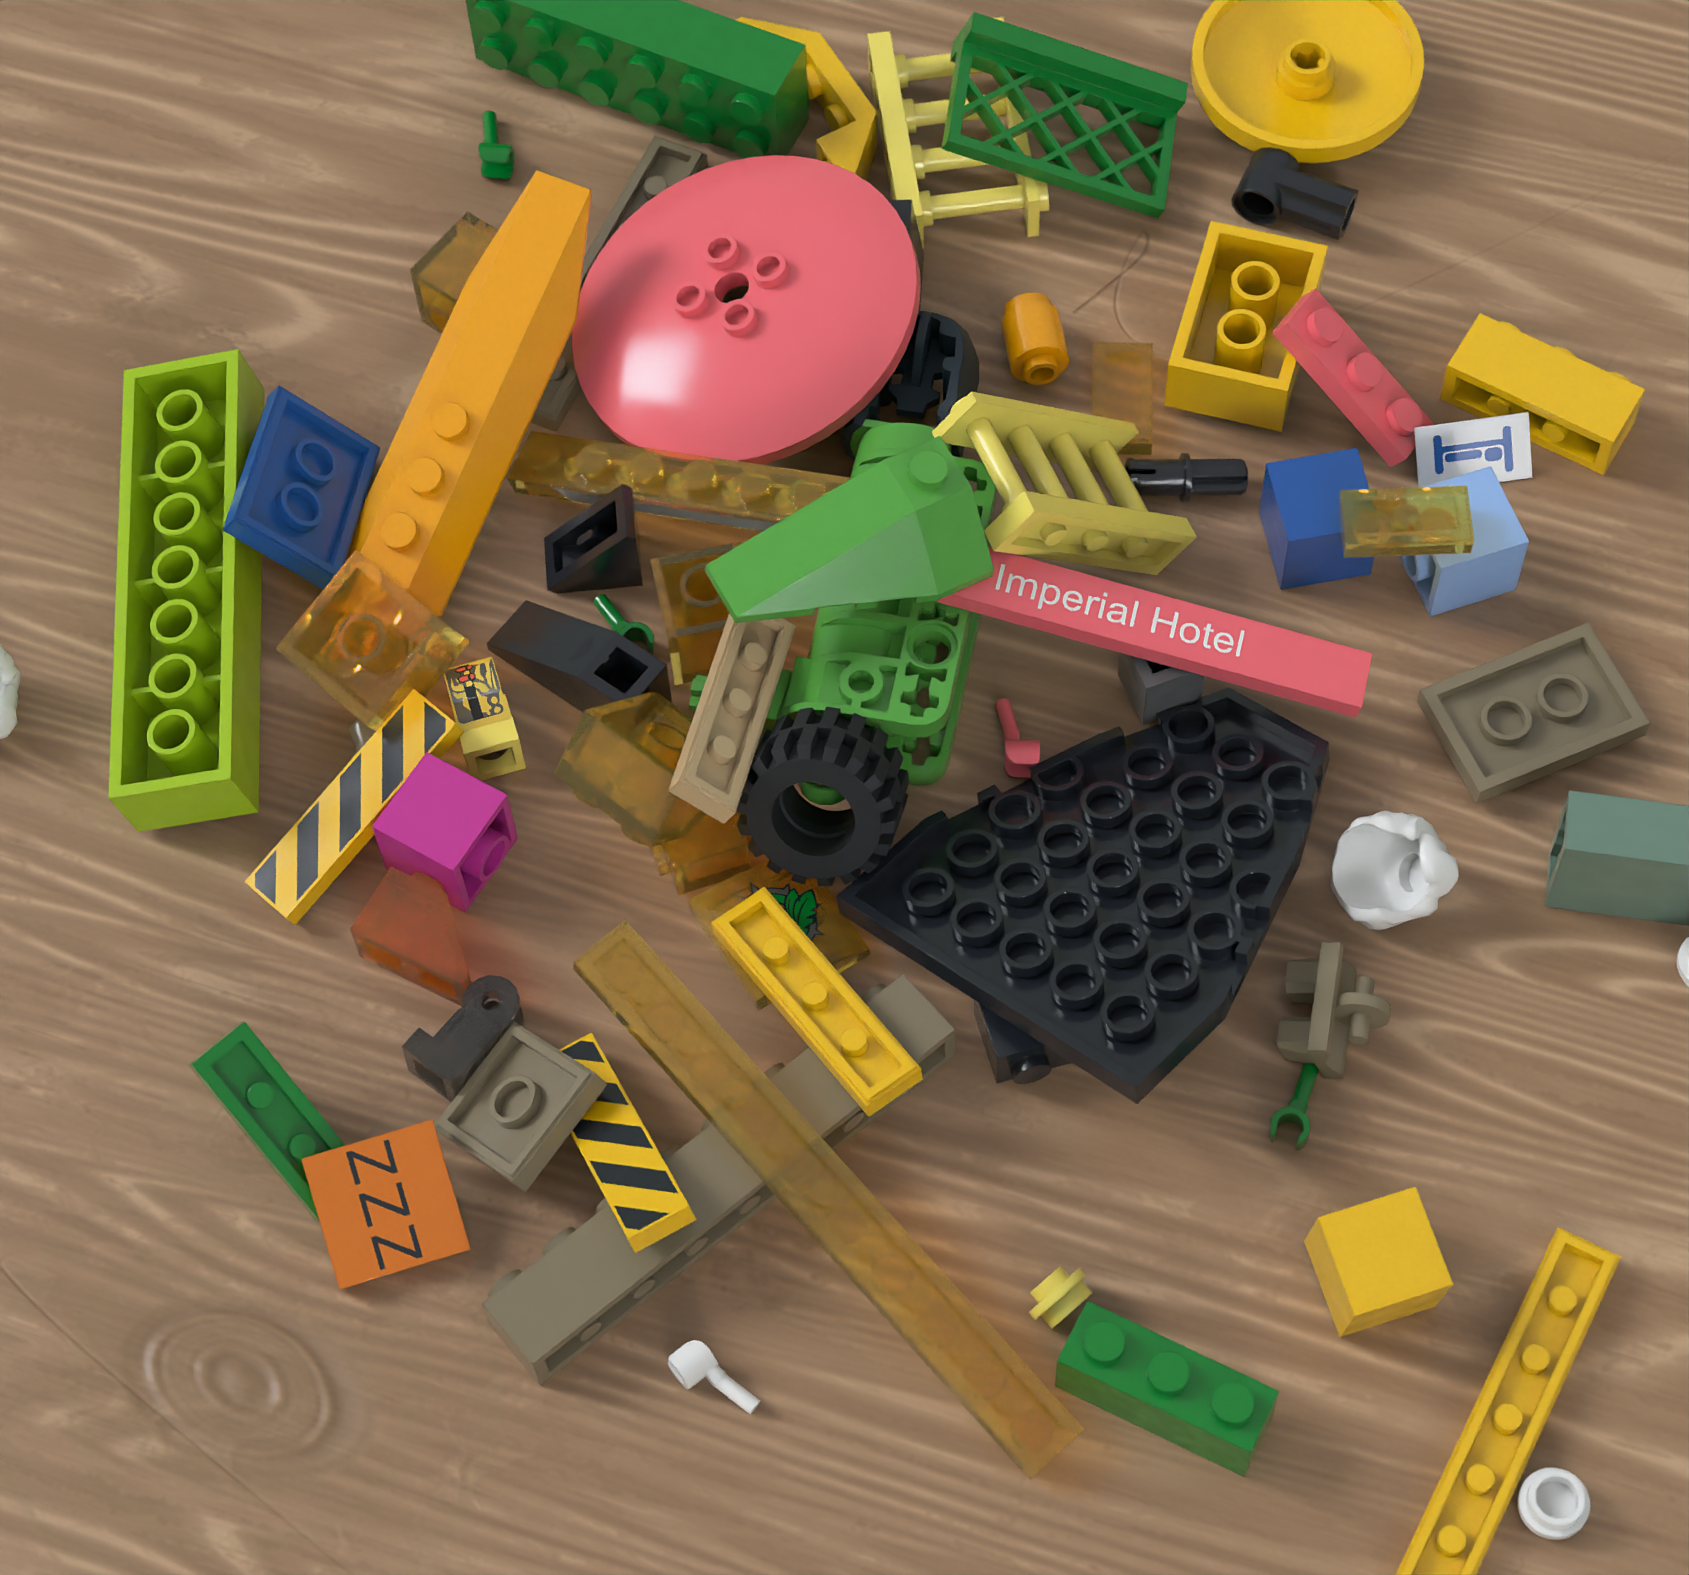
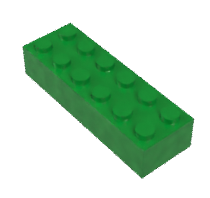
[465,0,810,159]

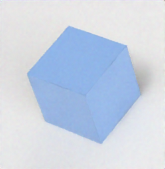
[1394,466,1529,617]

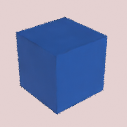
[1259,448,1380,590]

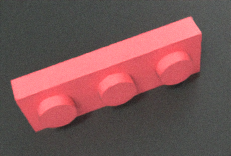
[1272,289,1433,467]

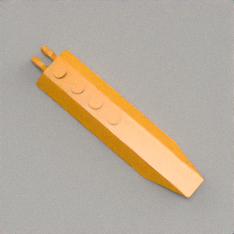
[317,170,592,672]

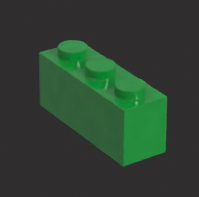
[1055,1300,1279,1477]

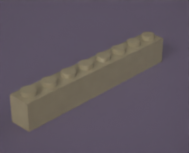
[482,974,955,1385]

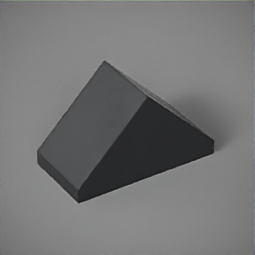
[544,484,643,594]

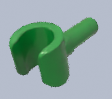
[478,110,515,180]
[593,594,654,654]
[1269,1063,1319,1150]

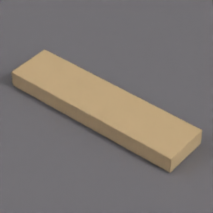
[668,613,796,824]

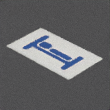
[1414,412,1533,488]

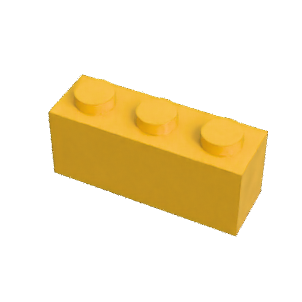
[1440,313,1645,475]

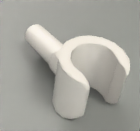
[668,1340,760,1414]

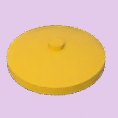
[1191,0,1424,163]

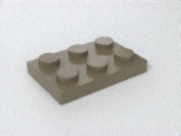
[1417,622,1650,804]

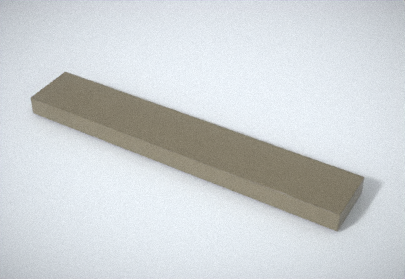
[530,136,708,432]

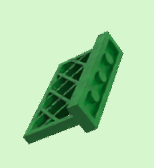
[942,12,1188,219]

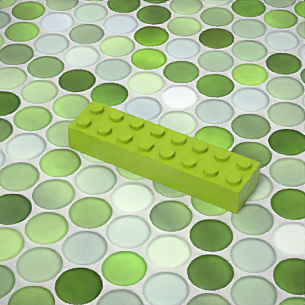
[108,349,265,832]

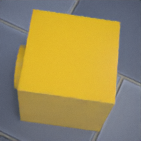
[1304,1186,1453,1337]

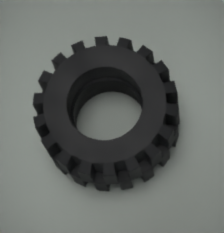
[736,707,909,886]

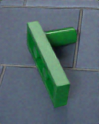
[189,1021,345,1221]

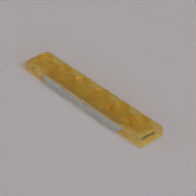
[507,431,850,531]

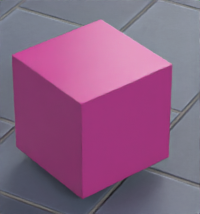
[372,752,518,913]

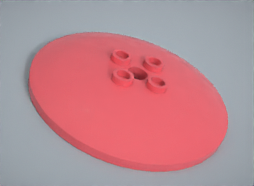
[572,155,921,471]

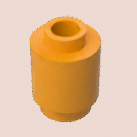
[1001,292,1070,385]

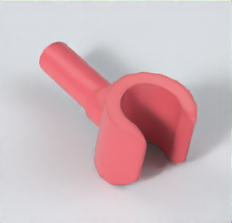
[995,698,1040,778]

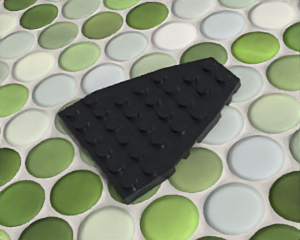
[836,687,1330,1104]

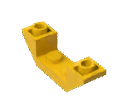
[736,17,878,180]

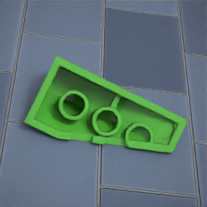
[705,436,994,623]

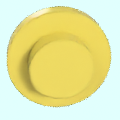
[1028,1266,1093,1329]

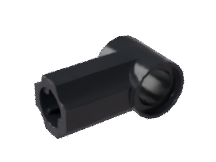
[1231,147,1359,240]

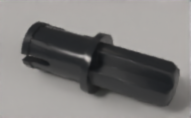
[1125,453,1248,502]

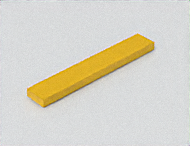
[1395,1227,1621,1575]

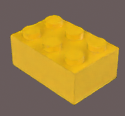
[1164,221,1328,432]

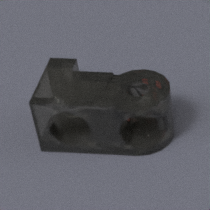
[402,975,524,1102]

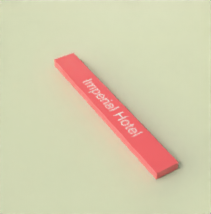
[935,547,1373,718]

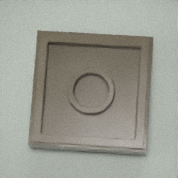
[435,1021,608,1192]

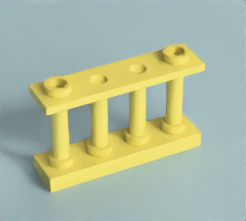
[867,17,1049,250]
[932,391,1197,575]

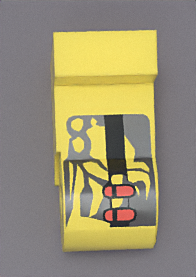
[443,656,526,781]

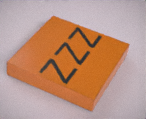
[301,1119,471,1290]

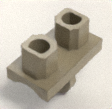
[1277,942,1391,1079]

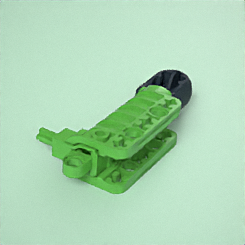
[689,311,996,805]

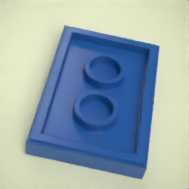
[223,385,381,592]

